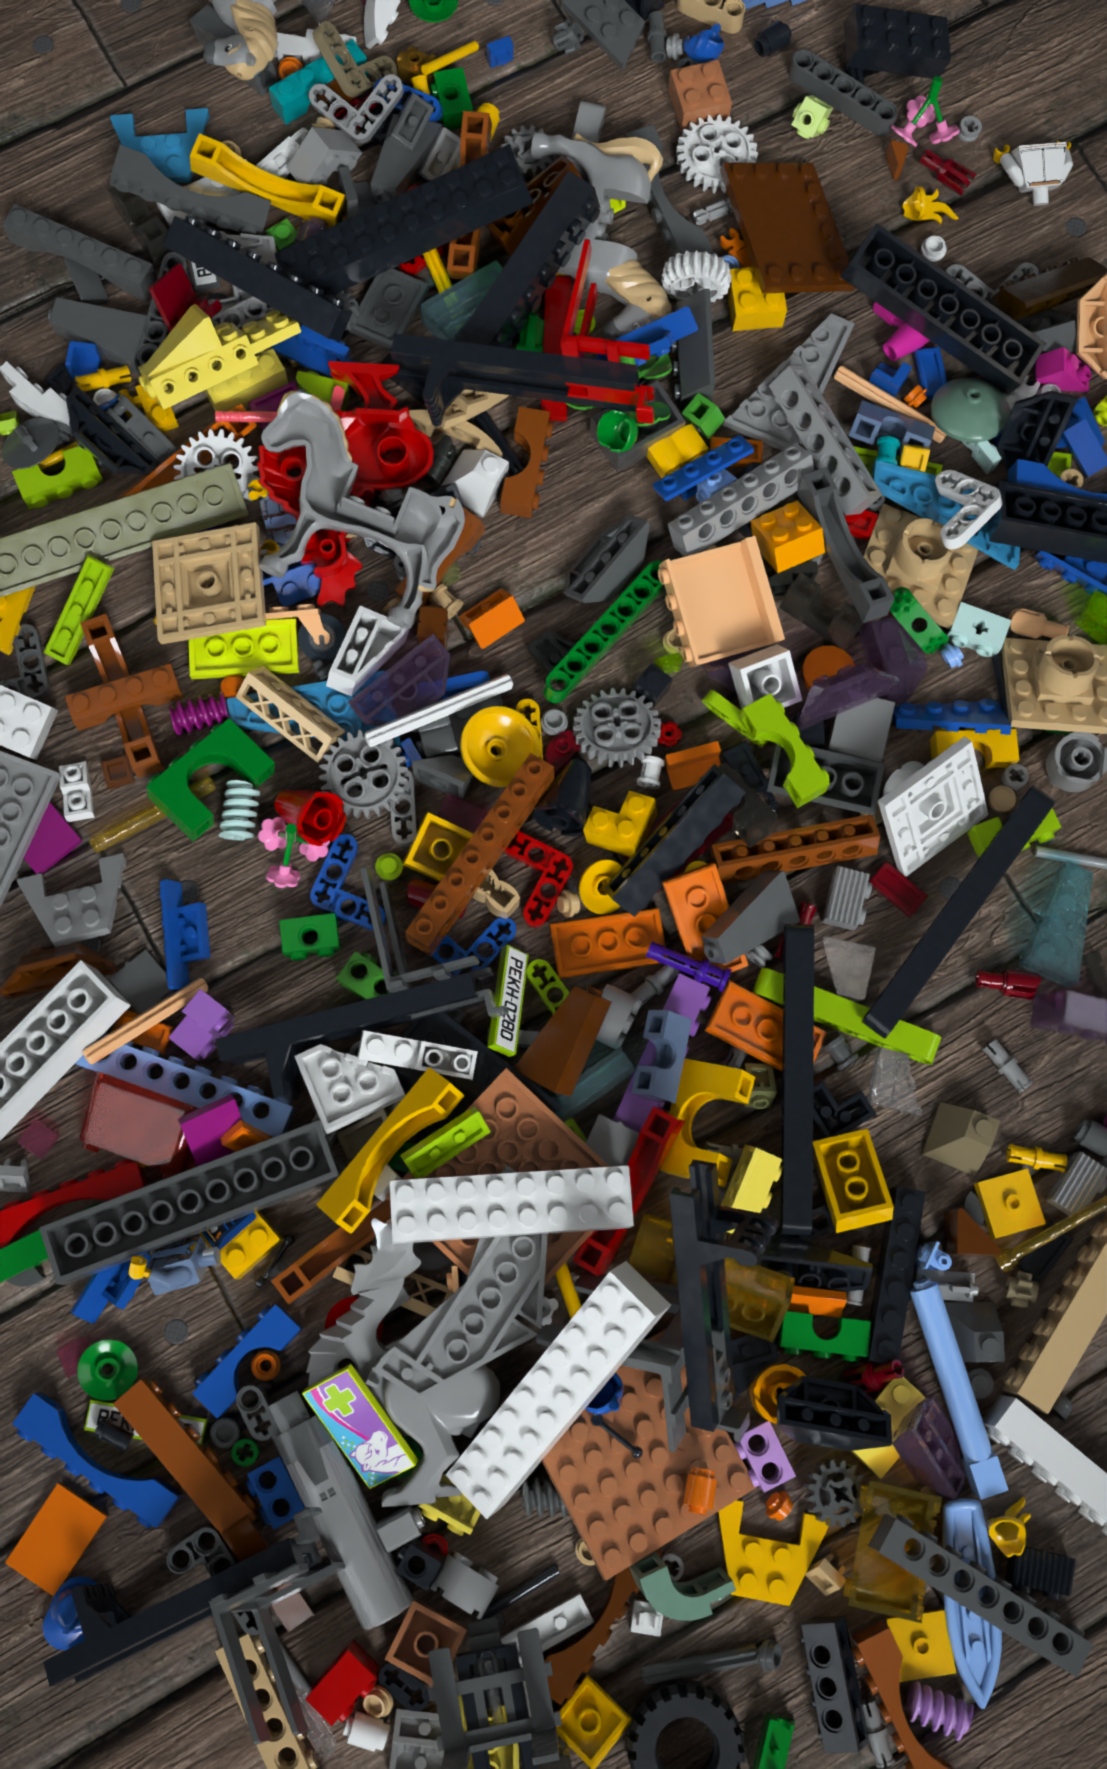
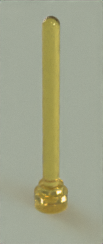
[994,1195,1107,1274]

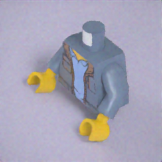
[248,479,297,555]
[128,1235,221,1295]

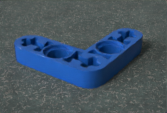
[310,834,387,931]
[431,917,516,976]

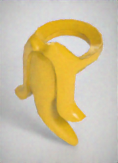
[902,186,959,224]
[988,1497,1031,1557]

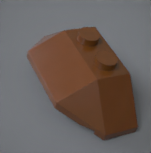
[0,942,118,999]

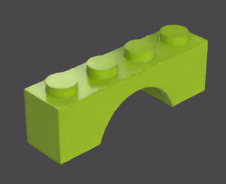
[739,693,830,808]

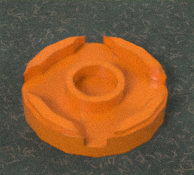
[802,646,855,698]

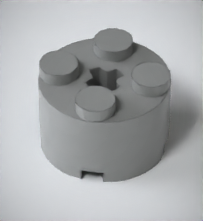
[1046,732,1107,792]
[596,984,643,1051]
[429,1551,499,1620]

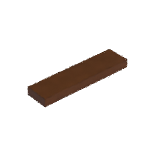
[222,1515,314,1632]

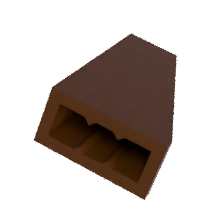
[515,985,612,1096]

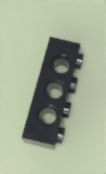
[800,1615,869,1753]

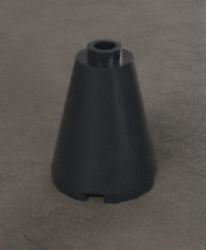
[533,758,592,837]

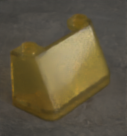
[843,1480,942,1623]

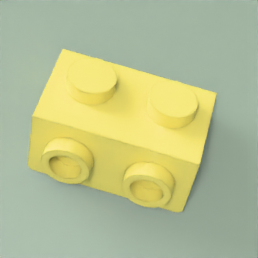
[418,1473,481,1536]

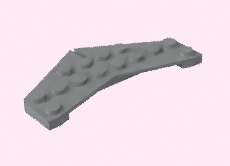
[374,1165,548,1398]

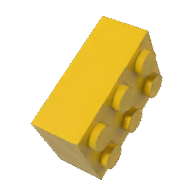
[813,1128,894,1233]

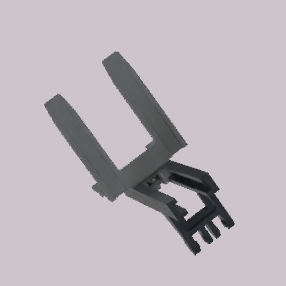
[536,1159,780,1452]

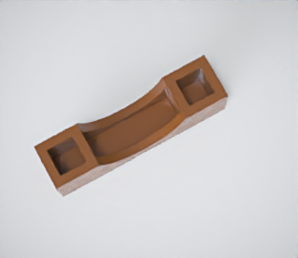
[500,407,554,518]
[395,507,486,613]
[65,663,183,731]

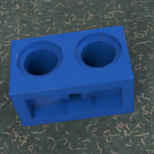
[246,1456,305,1529]

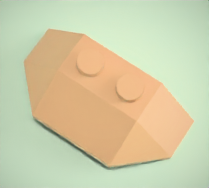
[1076,273,1107,379]

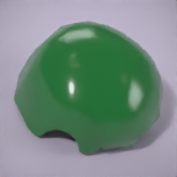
[596,410,638,453]

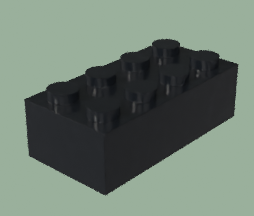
[844,3,951,79]

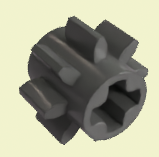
[553,19,584,55]

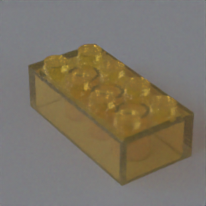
[667,1257,795,1342]

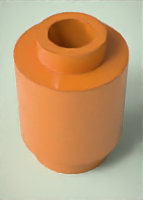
[683,1467,717,1515]

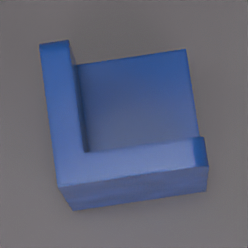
[65,341,102,380]
[869,362,912,397]

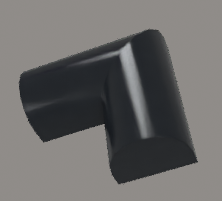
[813,1080,877,1138]

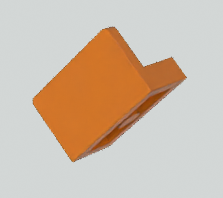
[458,588,525,649]
[664,741,723,791]

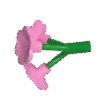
[891,76,960,147]
[258,817,330,888]

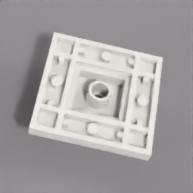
[878,737,988,877]

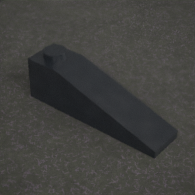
[748,1233,873,1300]

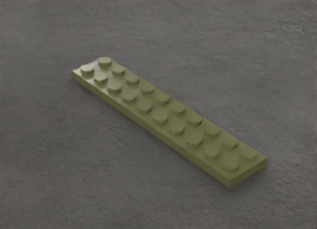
[0,462,249,597]

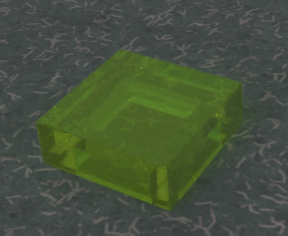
[653,653,683,674]

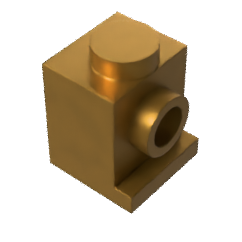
[396,46,437,85]

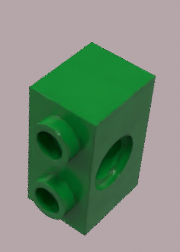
[430,67,473,130]
[279,913,341,961]

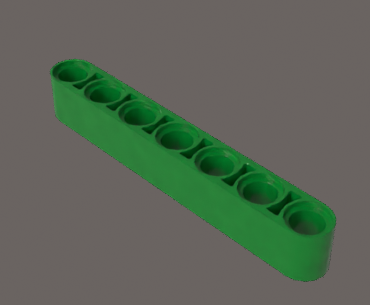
[543,561,665,703]

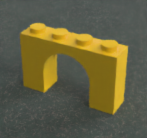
[660,1059,755,1188]

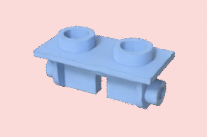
[914,1241,952,1271]

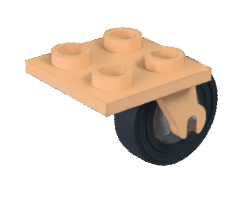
[266,604,347,662]

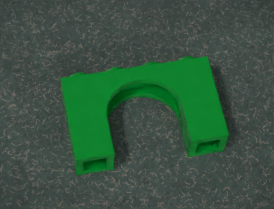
[146,718,275,842]

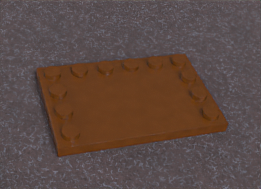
[720,163,855,293]

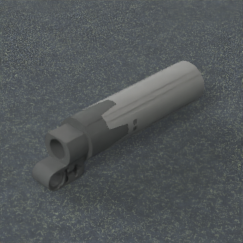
[236,1384,414,1630]

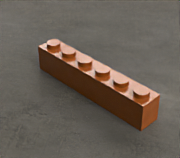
[113,1376,259,1535]

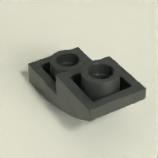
[768,561,818,597]

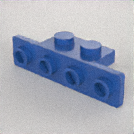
[597,306,699,366]
[271,324,356,391]
[653,435,754,501]
[1035,551,1107,600]
[263,561,322,607]
[160,879,210,990]
[71,1253,152,1324]

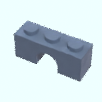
[849,400,935,455]
[631,1010,692,1103]

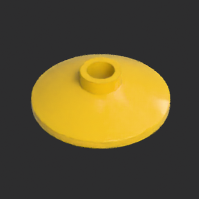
[579,859,622,914]

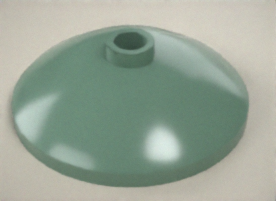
[931,378,1010,443]

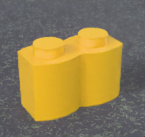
[647,424,709,479]

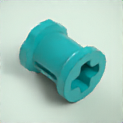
[873,436,901,465]

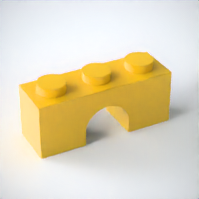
[930,728,1019,769]

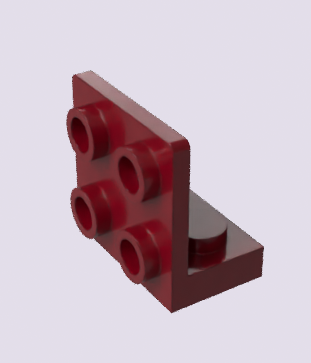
[149,264,222,333]

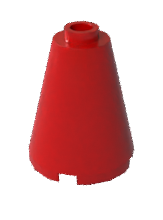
[274,789,346,846]

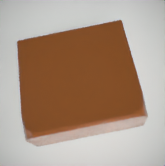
[886,140,909,181]

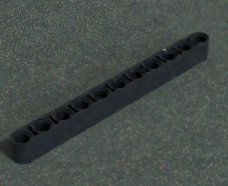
[861,785,1056,1039]
[781,924,815,1236]

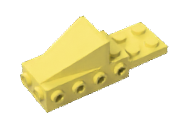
[138,304,301,410]

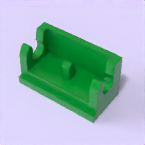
[753,1712,795,1769]

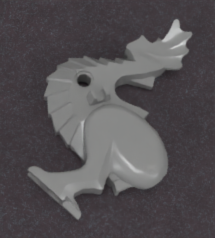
[306,1218,500,1507]

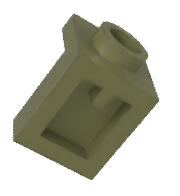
[743,1063,777,1109]

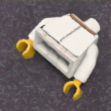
[993,141,1073,206]

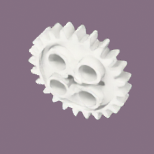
[676,114,758,193]
[174,429,260,501]

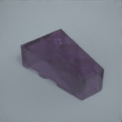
[1031,990,1107,1045]

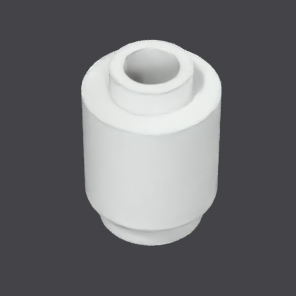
[342,1711,390,1752]

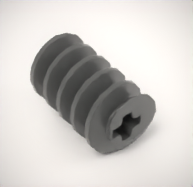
[522,1477,568,1518]

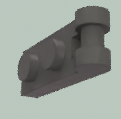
[105,394,177,466]

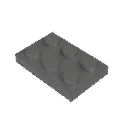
[349,268,429,350]

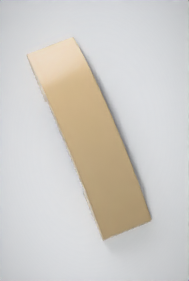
[409,410,502,458]

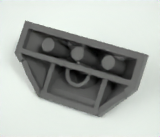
[564,514,650,603]

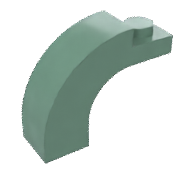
[629,1552,736,1621]

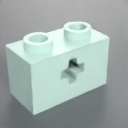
[946,602,1011,657]

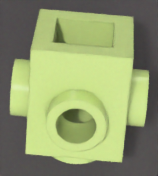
[791,95,833,139]

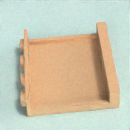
[658,536,785,668]

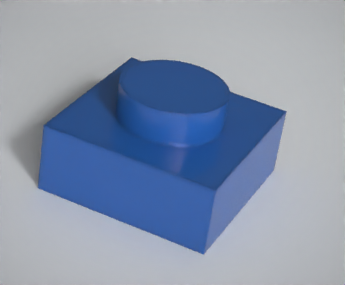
[487,36,513,68]
[400,738,422,768]

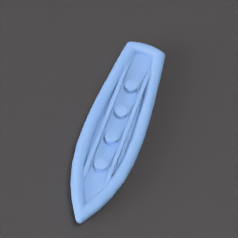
[942,1498,1002,1709]

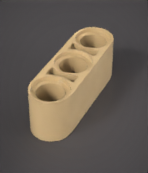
[676,0,745,34]

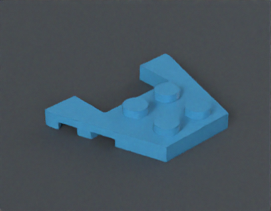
[110,108,210,183]

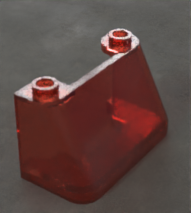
[78,1071,199,1179]

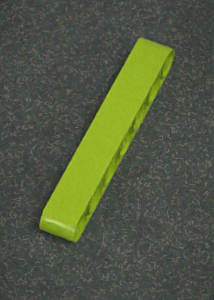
[752,968,941,1065]

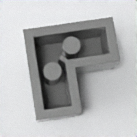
[286,127,362,186]

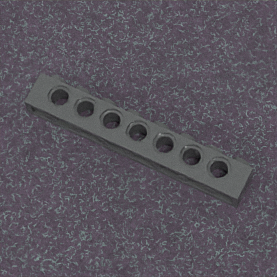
[868,1513,1093,1677]

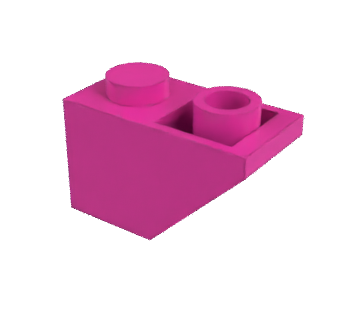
[1036,347,1091,392]

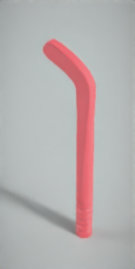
[215,386,344,422]

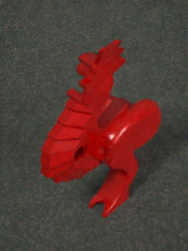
[257,361,433,607]

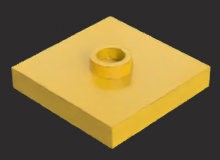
[974,1169,1046,1239]
[885,1608,956,1682]
[556,1675,633,1769]

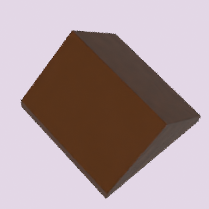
[944,1207,1003,1257]

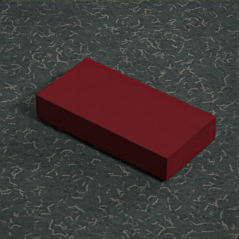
[868,861,928,918]

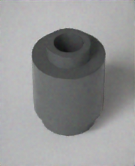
[1073,1118,1107,1157]

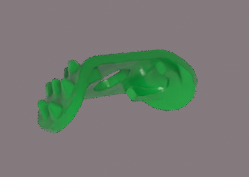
[890,587,949,654]

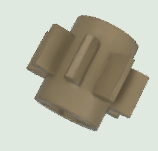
[1004,1271,1039,1308]

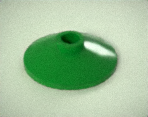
[409,0,458,23]
[77,1339,138,1400]

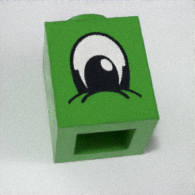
[682,393,725,439]

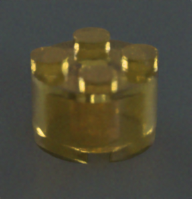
[628,1213,675,1280]

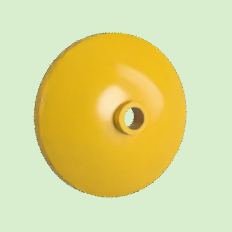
[460,706,540,787]

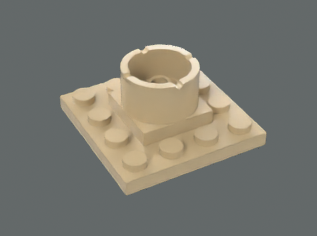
[863,503,978,629]
[152,522,266,644]
[1001,635,1107,734]

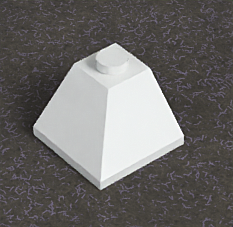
[441,450,509,517]

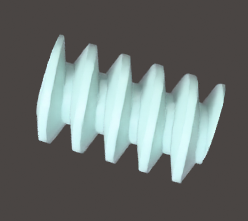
[218,780,260,840]

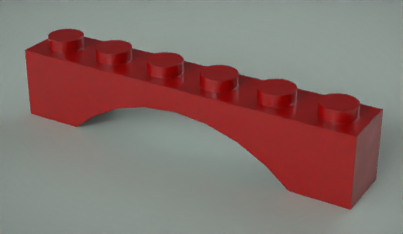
[572,1106,685,1276]
[0,1159,148,1249]

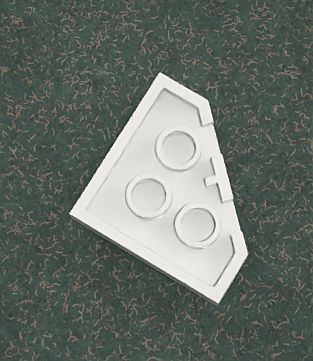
[294,1044,406,1134]

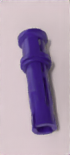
[646,941,732,992]

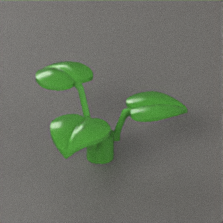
[566,353,672,427]

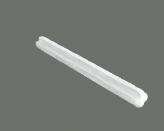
[364,674,513,747]

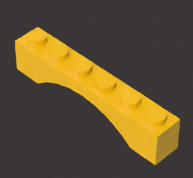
[190,133,345,228]
[316,1067,464,1234]

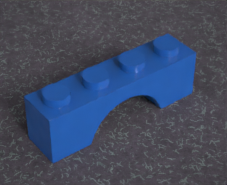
[192,1304,303,1418]

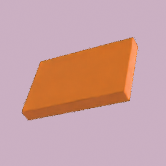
[5,1482,108,1597]

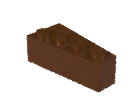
[485,155,583,256]

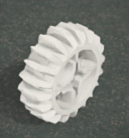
[661,250,731,303]

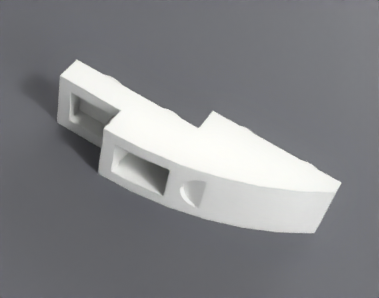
[364,0,400,49]
[274,29,357,67]
[0,361,69,426]
[357,1030,478,1080]

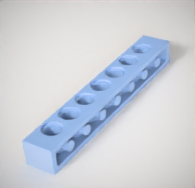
[75,1032,296,1138]

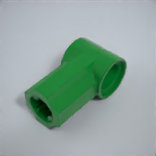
[516,315,544,353]

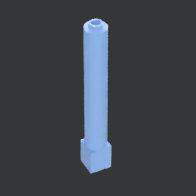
[910,1278,1008,1500]

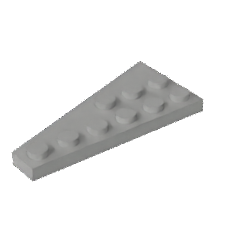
[723,313,855,451]

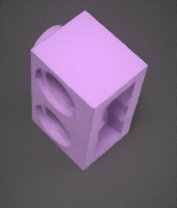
[733,1419,796,1492]

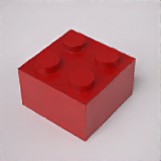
[305,1639,379,1726]

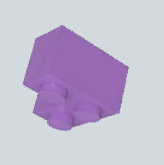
[168,989,235,1062]

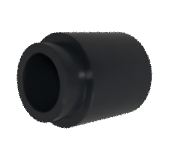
[753,21,792,57]

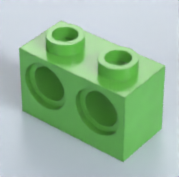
[336,951,399,1000]

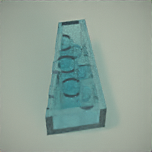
[1018,861,1094,988]

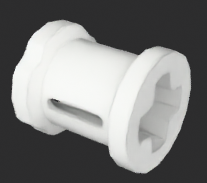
[637,756,665,789]

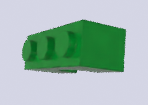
[777,1311,871,1362]

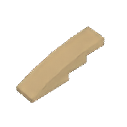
[428,389,510,429]

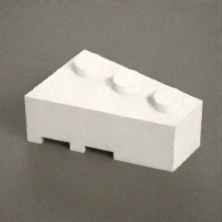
[326,606,409,696]

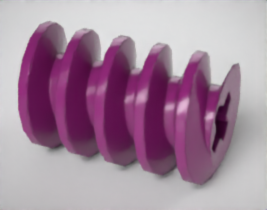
[169,691,230,736]

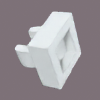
[630,1598,663,1637]

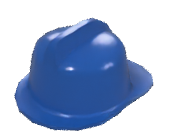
[43,1576,97,1650]

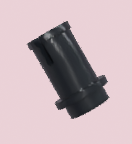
[93,1418,134,1452]

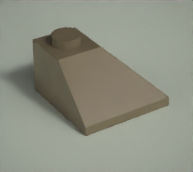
[921,1102,1000,1176]

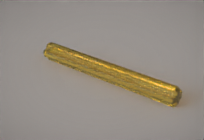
[89,776,216,853]

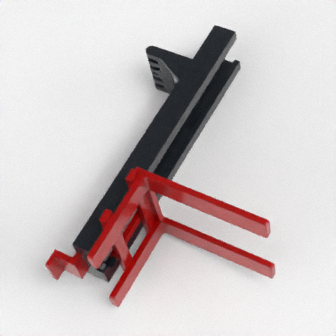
[390,239,654,427]

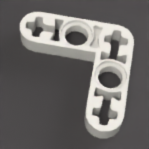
[935,470,1002,549]

